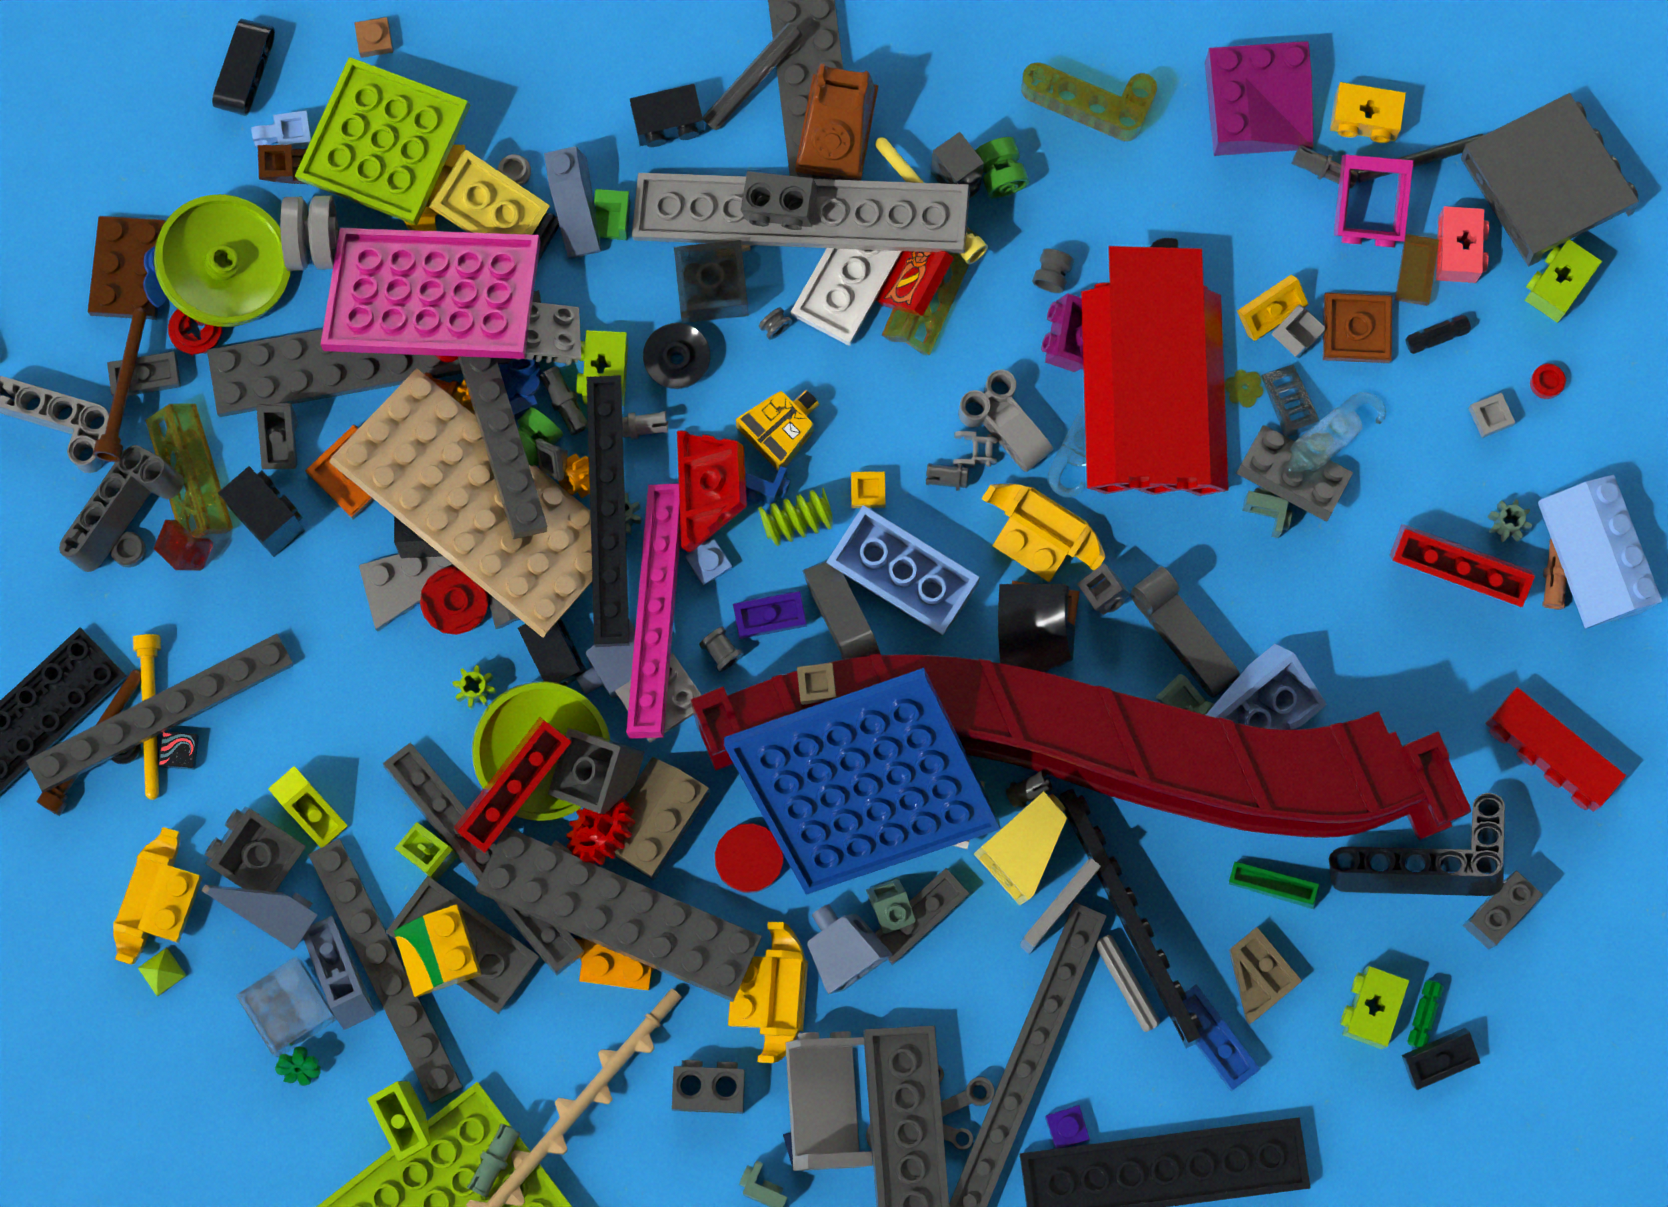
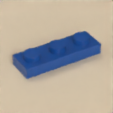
[1183,984,1261,1091]

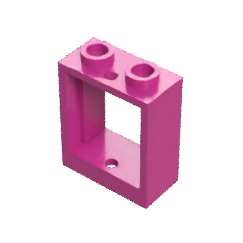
[1334,155,1413,248]

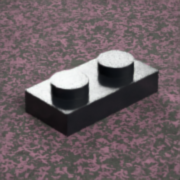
[1401,1028,1481,1090]

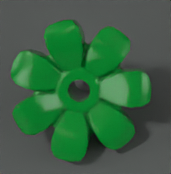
[275,1046,321,1086]

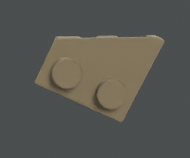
[1229,927,1302,1025]

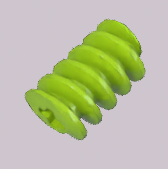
[758,487,833,546]

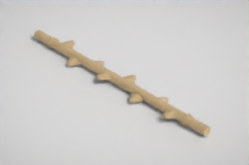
[466,988,682,1207]

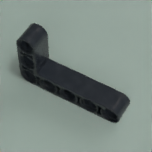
[1329,793,1505,896]

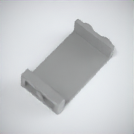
[786,1031,873,1171]

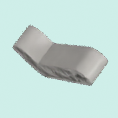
[0,376,109,473]

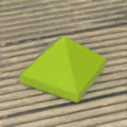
[138,947,187,996]

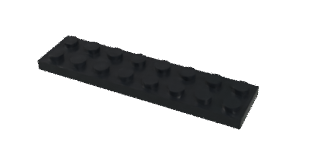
[1019,1117,1311,1207]

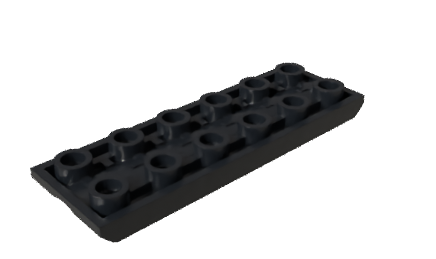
[0,627,127,796]

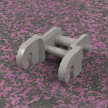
[953,431,998,468]

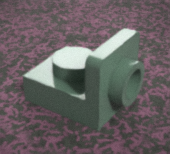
[866,878,915,934]
[739,1161,787,1207]

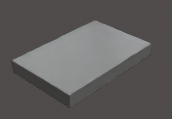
[1020,858,1101,954]

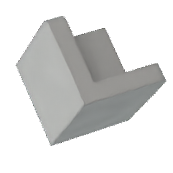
[1271,304,1326,358]

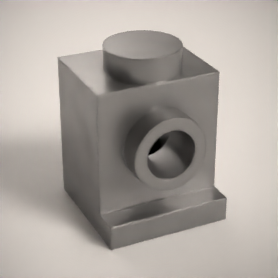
[1077,563,1131,615]

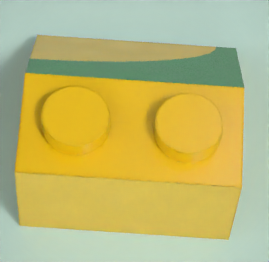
[394,904,482,998]

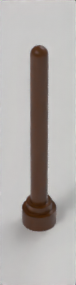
[93,307,147,462]
[36,669,141,816]

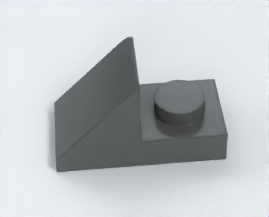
[256,403,298,469]

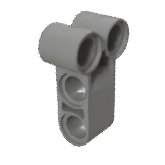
[958,369,1053,472]

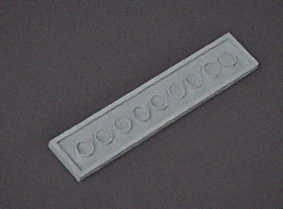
[632,173,970,254]

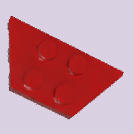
[677,430,747,552]

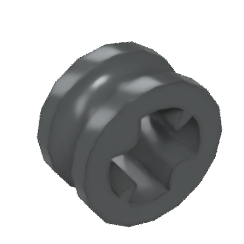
[759,307,792,340]

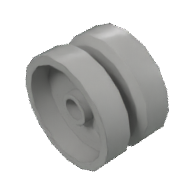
[280,195,339,271]

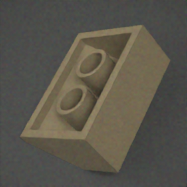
[615,757,710,881]

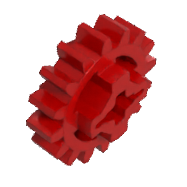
[566,798,635,865]

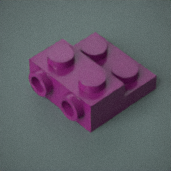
[1041,293,1084,373]

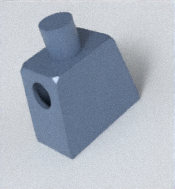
[575,619,635,698]
[807,904,893,994]

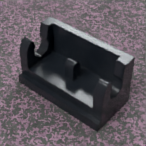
[518,618,587,685]

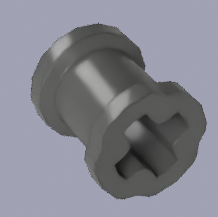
[699,626,744,672]

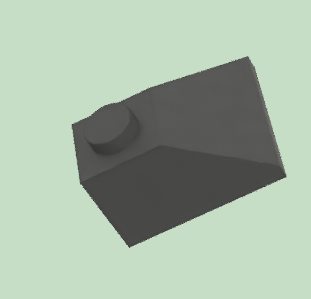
[548,728,645,814]

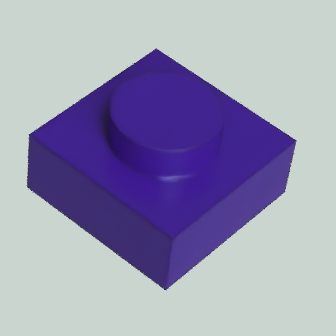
[1045,1105,1090,1149]

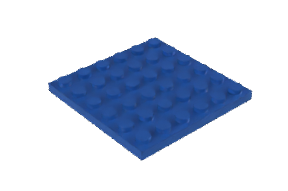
[724,668,1001,895]

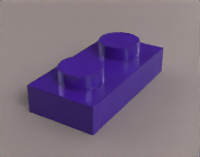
[733,591,807,639]

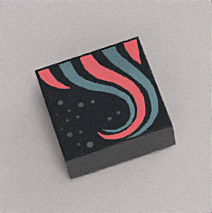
[159,732,199,770]

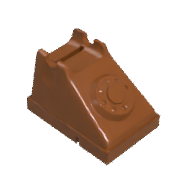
[795,63,879,181]

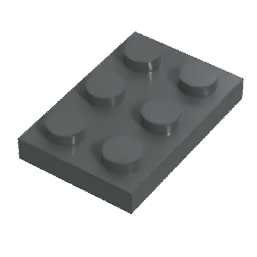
[1236,425,1353,522]

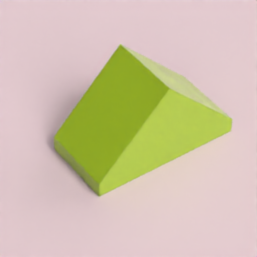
[394,822,458,882]

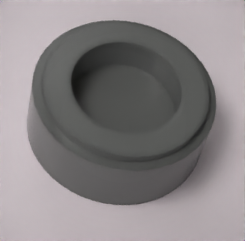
[110,532,146,568]

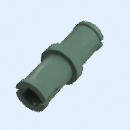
[467,1123,521,1197]

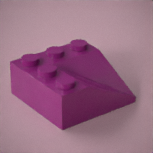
[1205,41,1313,156]

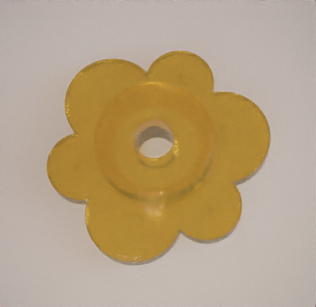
[1225,370,1263,408]

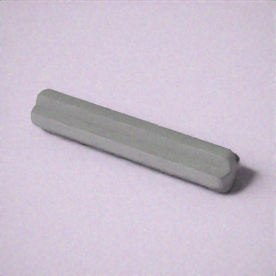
[1095,935,1160,1032]

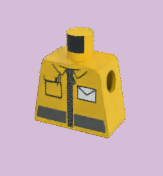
[736,390,819,471]

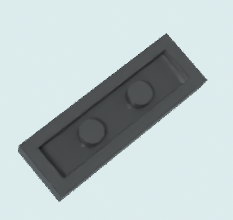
[875,868,970,965]

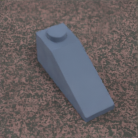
[544,146,602,259]
[201,885,317,950]
[303,915,376,1030]

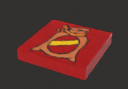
[875,251,954,316]

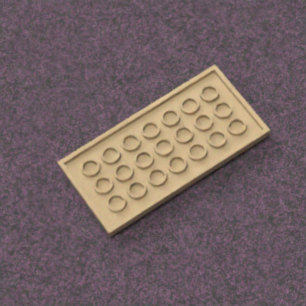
[329,368,627,638]

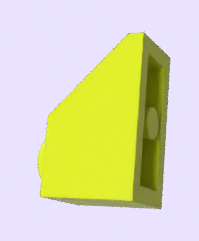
[268,766,348,848]

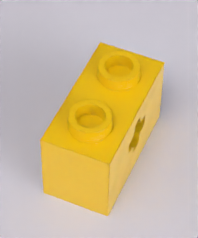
[1330,82,1406,143]

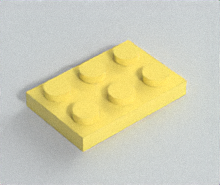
[429,150,550,235]

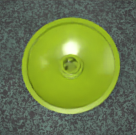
[154,194,290,327]
[472,681,610,821]

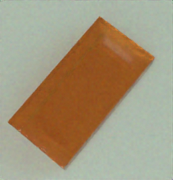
[1395,234,1439,306]

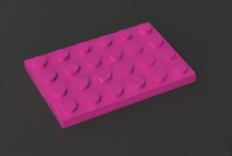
[321,228,541,359]

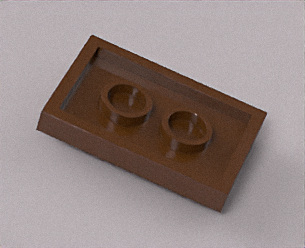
[88,216,166,320]

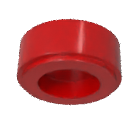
[1530,364,1566,399]

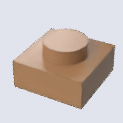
[354,17,393,58]

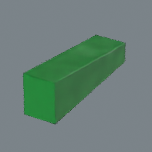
[1229,861,1320,909]

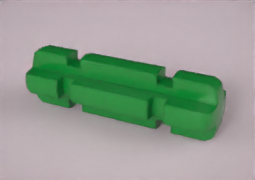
[1407,980,1444,1048]

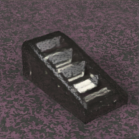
[1261,364,1320,437]

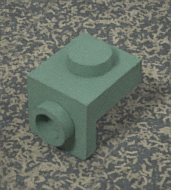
[1242,488,1292,538]
[1155,674,1214,715]

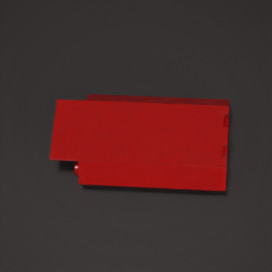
[1081,246,1229,496]

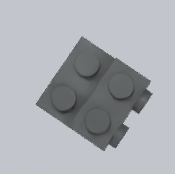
[204,806,306,892]

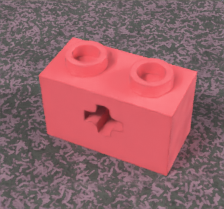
[1436,206,1489,283]

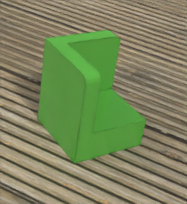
[594,189,631,240]

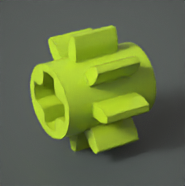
[452,665,496,710]

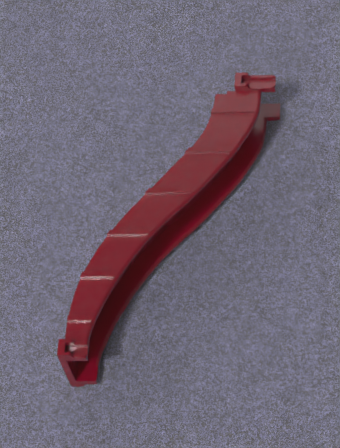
[690,654,1471,840]

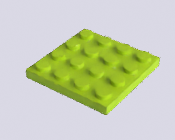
[295,57,471,225]

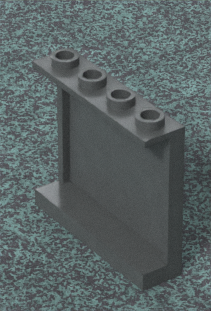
[1461,93,1639,267]

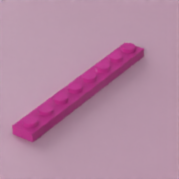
[626,483,681,738]

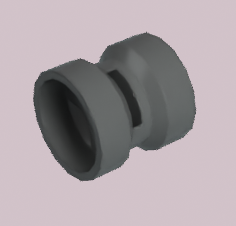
[1032,249,1074,293]

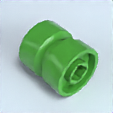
[975,137,1029,198]
[518,407,563,466]

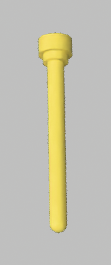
[875,137,988,264]

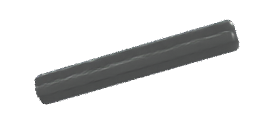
[703,23,802,130]

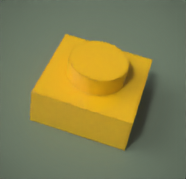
[851,472,886,508]

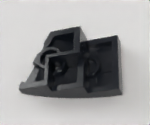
[998,584,1075,673]

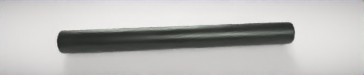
[1356,133,1484,183]

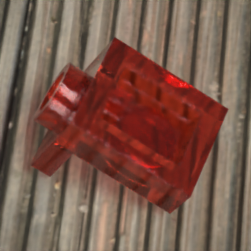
[153,520,213,571]

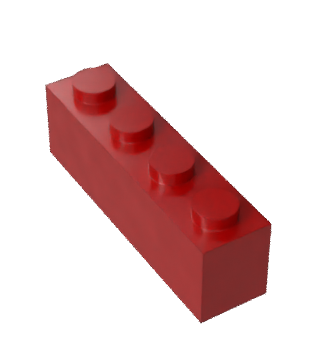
[1390,524,1535,608]
[1485,687,1627,812]
[454,717,572,853]

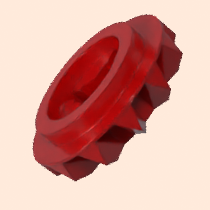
[168,309,223,356]

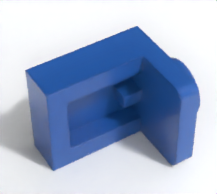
[745,466,791,504]

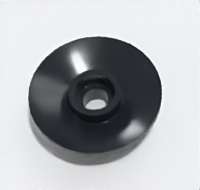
[643,323,710,389]

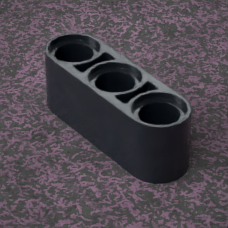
[212,18,275,116]

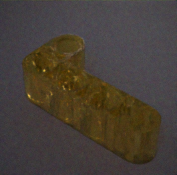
[1021,62,1157,141]

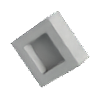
[1468,392,1515,438]

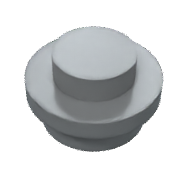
[498,154,531,186]

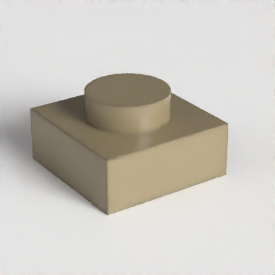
[797,663,837,705]

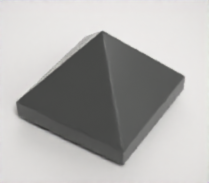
[535,438,568,481]

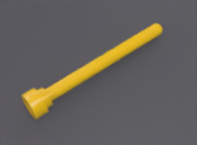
[133,634,161,800]

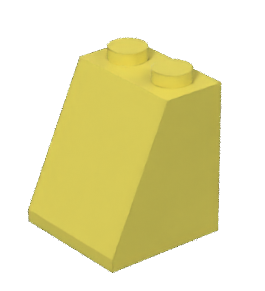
[974,791,1067,906]

